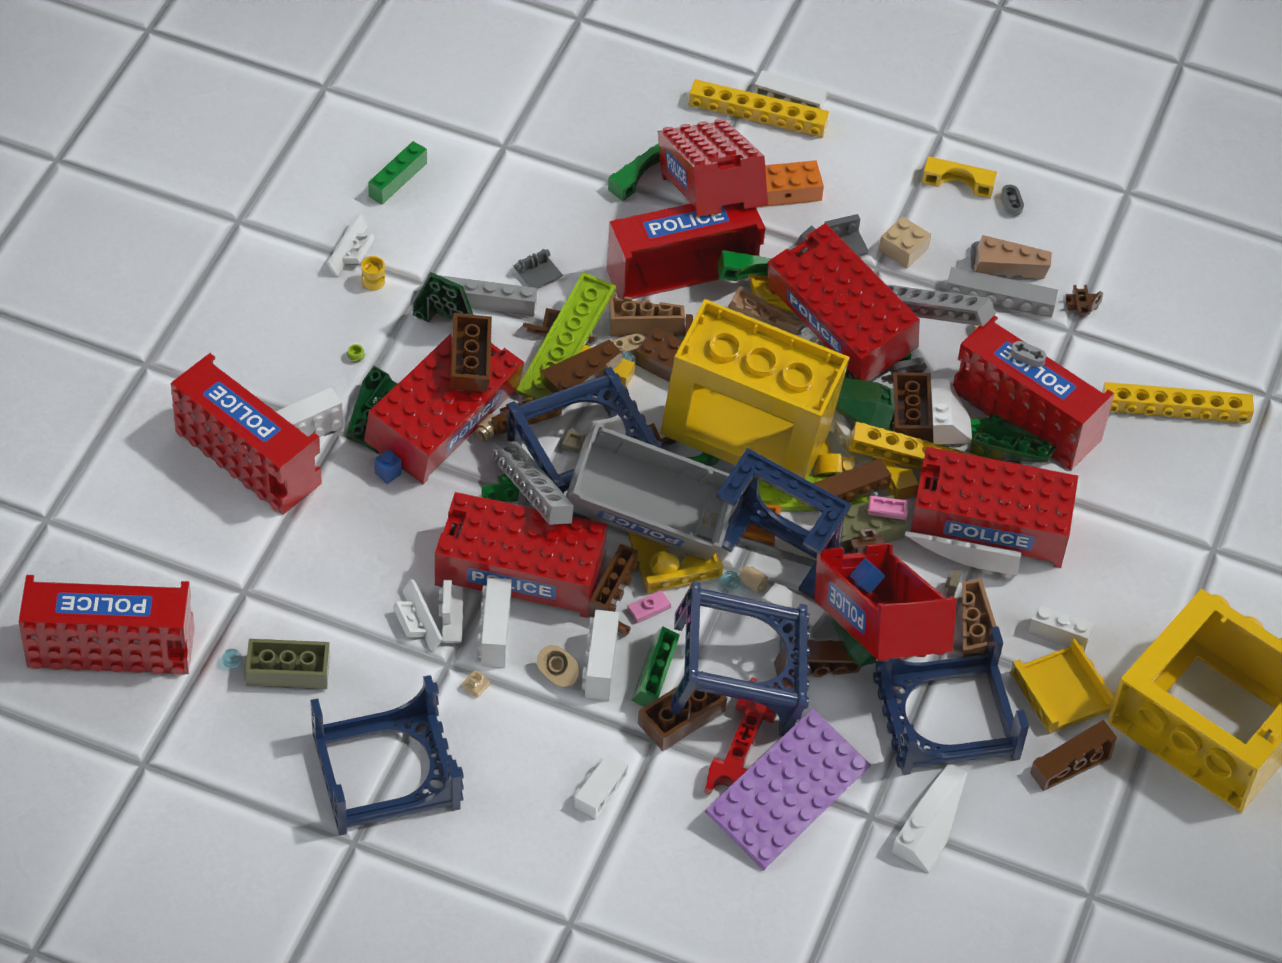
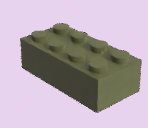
[821,495,907,554]
[245,639,330,689]

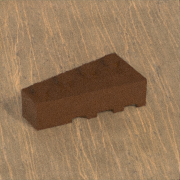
[540,339,622,393]
[774,639,862,678]
[1030,719,1117,791]

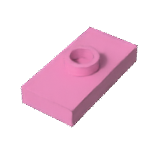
[868,496,909,520]
[627,590,671,623]

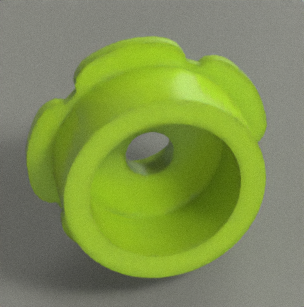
[346,344,365,361]

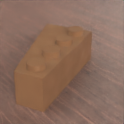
[974,235,1052,279]
[609,295,685,336]
[962,578,1002,657]

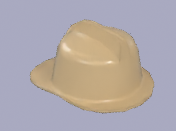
[537,645,580,687]

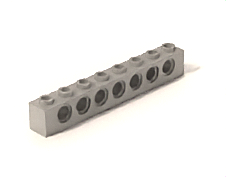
[886,284,996,326]
[492,441,574,525]

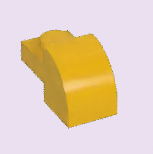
[814,453,855,476]

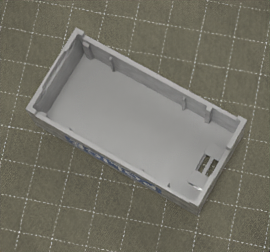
[566,422,733,561]

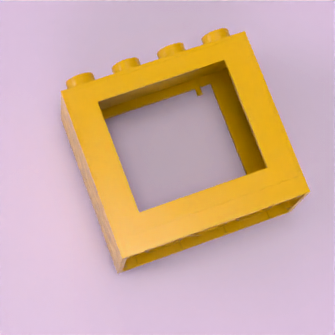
[660,299,850,480]
[1107,588,1282,813]

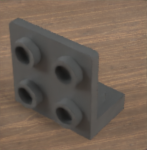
[824,214,869,256]

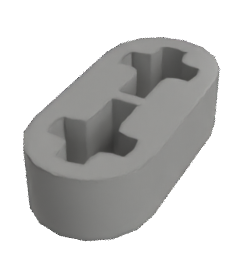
[1011,341,1046,368]

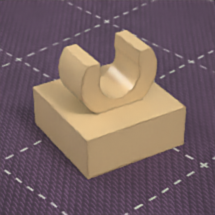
[462,670,490,698]

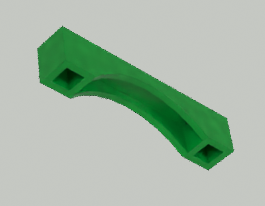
[608,143,660,201]
[717,250,772,281]

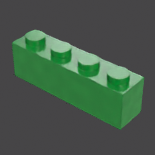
[368,141,427,205]
[631,626,680,707]

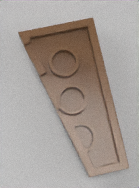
[728,286,803,335]

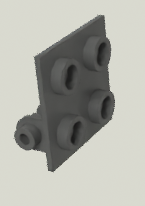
[513,249,563,288]

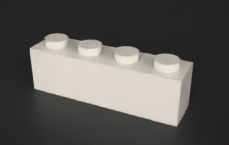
[754,70,827,109]

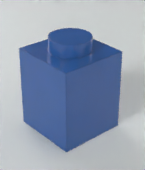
[374,449,402,484]
[850,558,885,593]

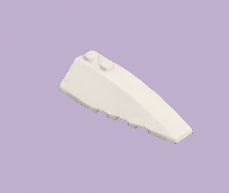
[931,378,972,444]
[905,531,1021,578]
[891,763,967,873]

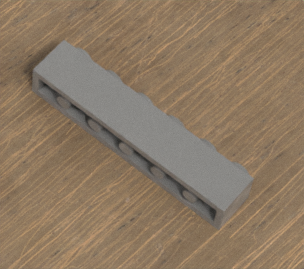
[946,267,1058,317]
[428,274,537,316]

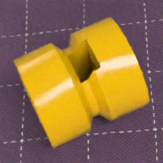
[361,256,385,291]

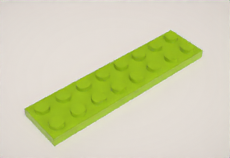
[516,272,616,399]

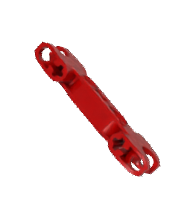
[704,677,779,795]

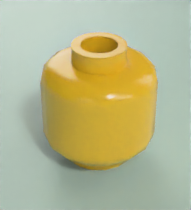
[650,551,680,575]

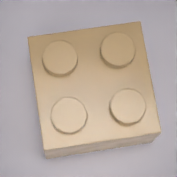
[879,216,931,269]

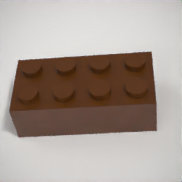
[449,313,492,392]
[635,327,683,383]
[892,372,933,442]
[637,671,727,751]

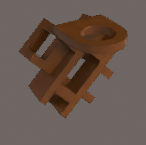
[1066,285,1103,315]
[849,528,885,554]

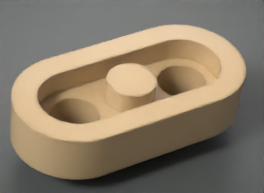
[612,334,645,357]

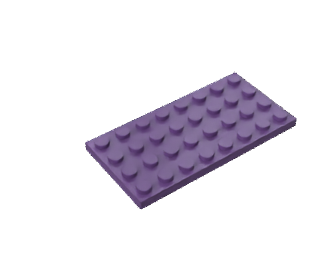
[705,708,871,870]

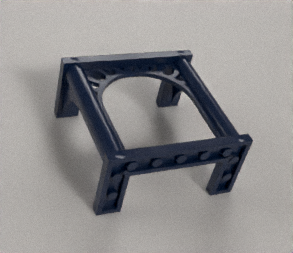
[507,367,664,494]
[717,448,851,599]
[671,581,810,736]
[873,626,1029,775]
[310,675,464,836]

